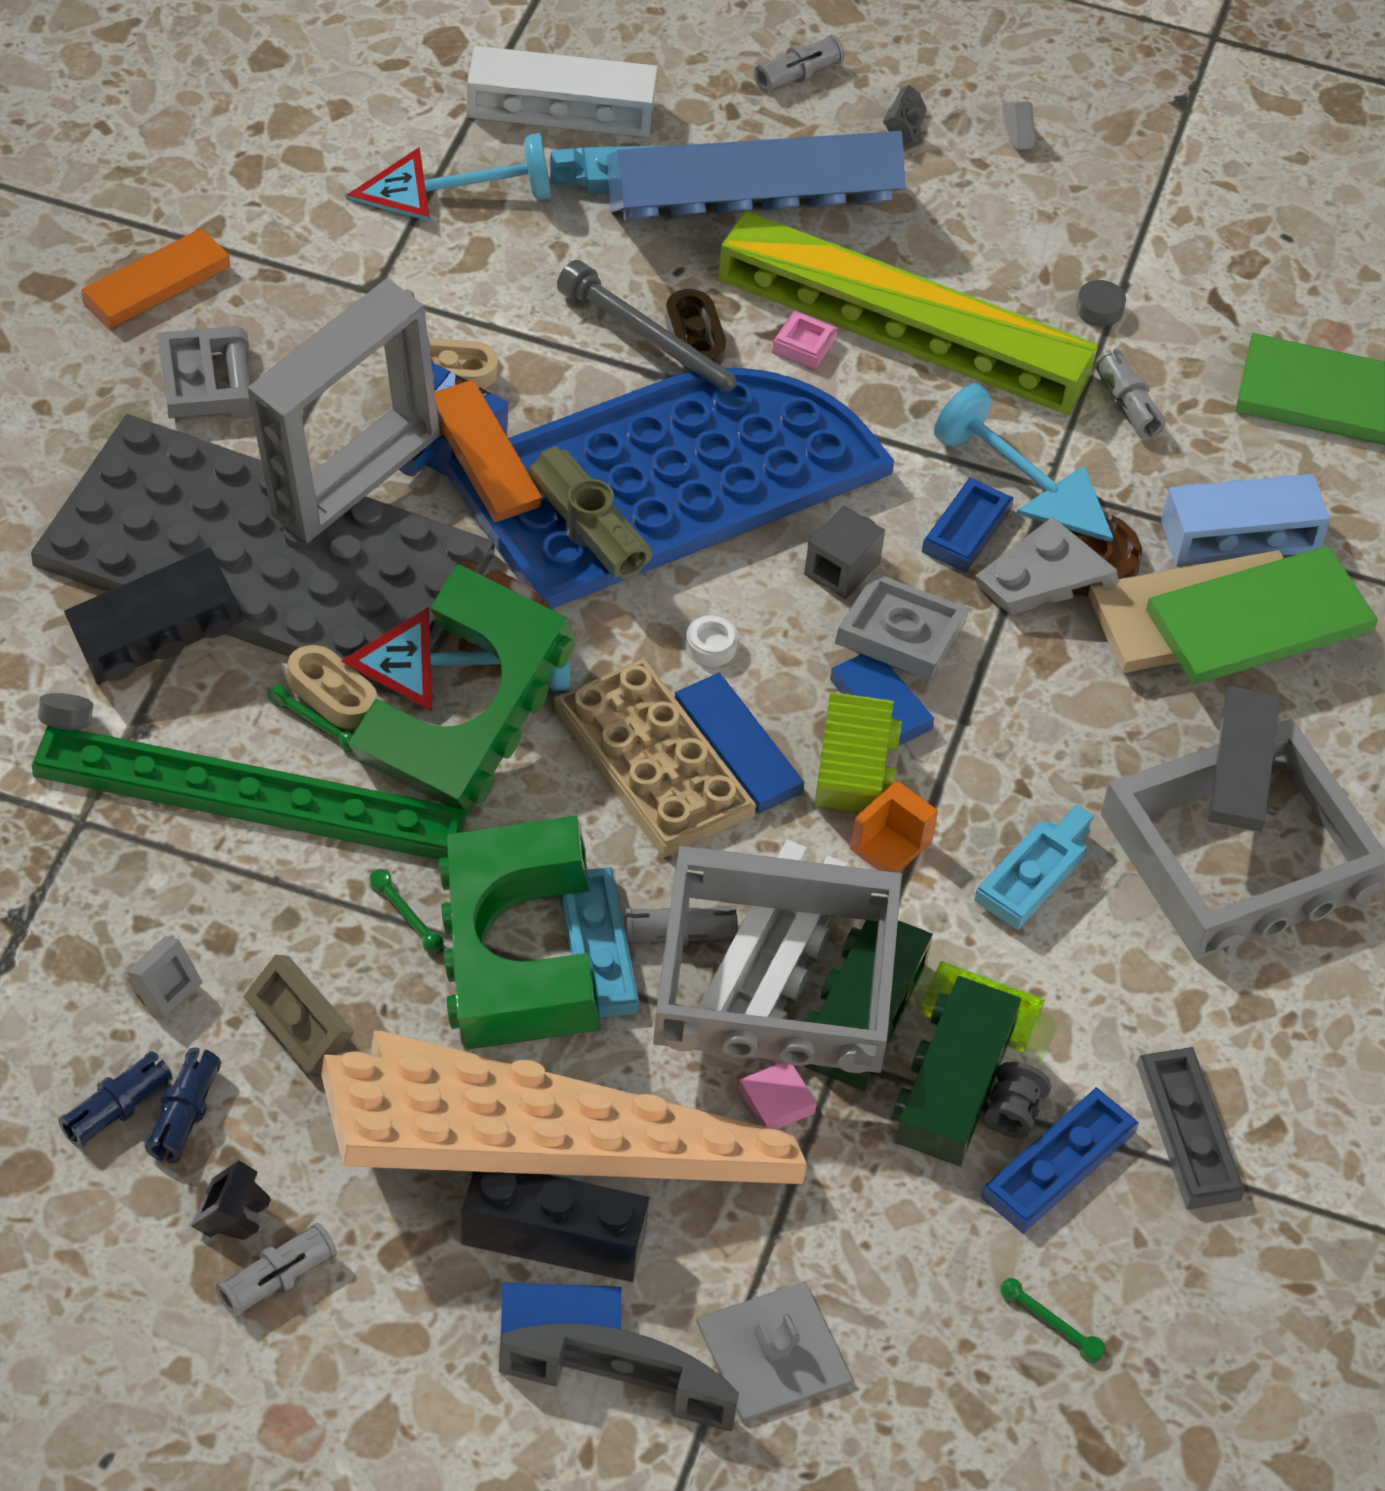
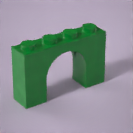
[348,564,575,816]
[439,815,601,1050]

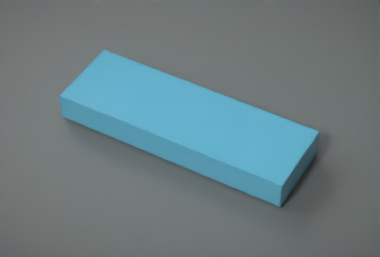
[560,867,639,1018]

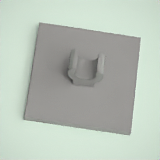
[696,1281,853,1423]

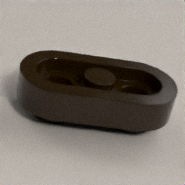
[665,289,726,370]

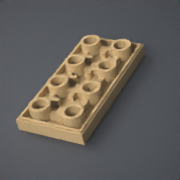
[1088,550,1284,673]
[553,658,756,858]

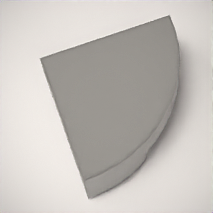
[1002,101,1036,149]

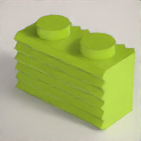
[814,692,902,813]

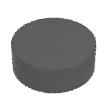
[1076,280,1126,326]
[37,693,94,730]

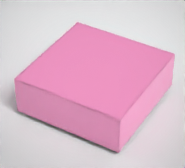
[772,311,837,370]
[738,1062,817,1130]

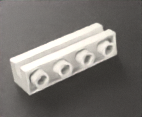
[467,46,657,138]
[699,840,848,1060]

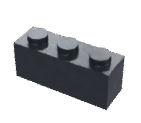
[64,547,243,685]
[461,1171,650,1282]

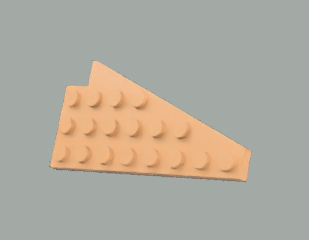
[321,1030,807,1184]

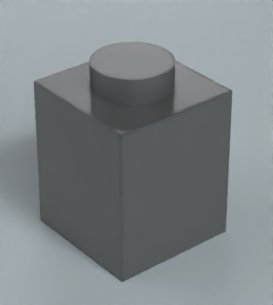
[804,505,885,599]

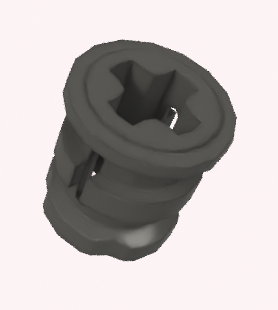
[983,1061,1052,1139]

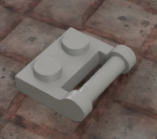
[158,326,252,418]

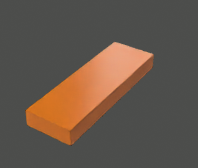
[81,228,230,330]
[435,380,542,523]

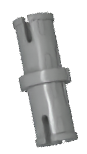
[754,34,845,93]
[1094,348,1166,439]
[624,905,738,947]
[216,1223,337,1317]

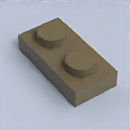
[243,954,355,1074]

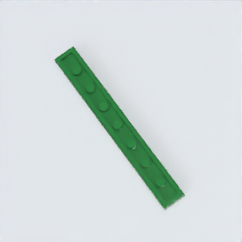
[31,726,466,860]

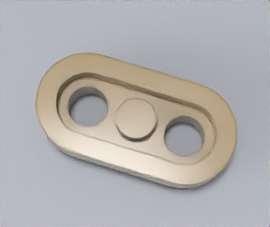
[428,338,498,389]
[287,645,377,729]

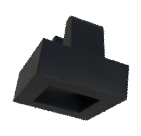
[191,1160,271,1240]

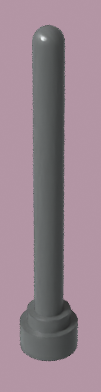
[557,260,737,392]

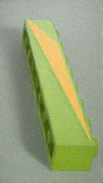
[718,210,1098,415]

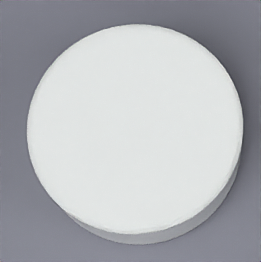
[685,615,738,667]

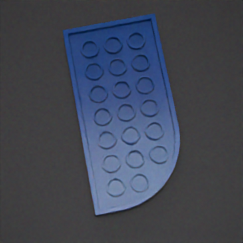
[446,368,894,609]

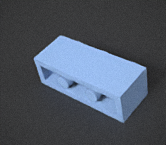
[1161,474,1330,566]

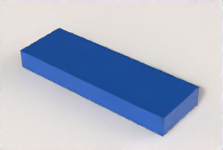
[675,672,805,814]
[981,1087,1139,1234]

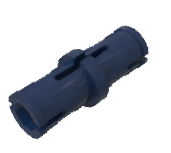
[145,1047,222,1164]
[58,1051,173,1148]

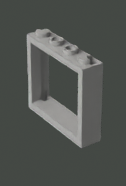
[247,278,440,544]
[1101,718,1385,961]
[653,845,902,1073]

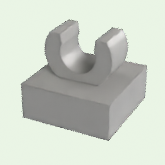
[124,936,203,1019]

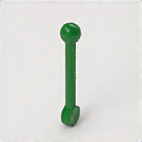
[268,684,355,752]
[369,869,444,954]
[1000,1278,1105,1363]

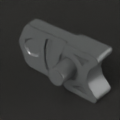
[883,85,927,148]

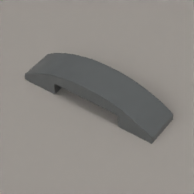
[499,1323,739,1432]

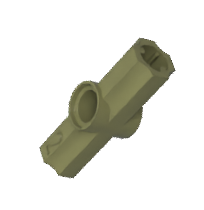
[529,446,652,581]

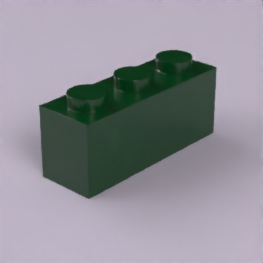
[803,920,933,1091]
[891,975,1022,1167]

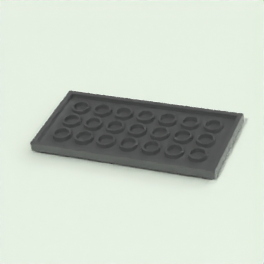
[31,413,495,700]

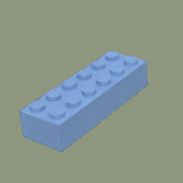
[606,131,906,220]

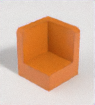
[850,780,938,873]

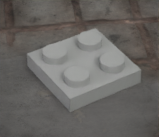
[835,572,969,680]

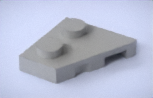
[975,517,1119,615]

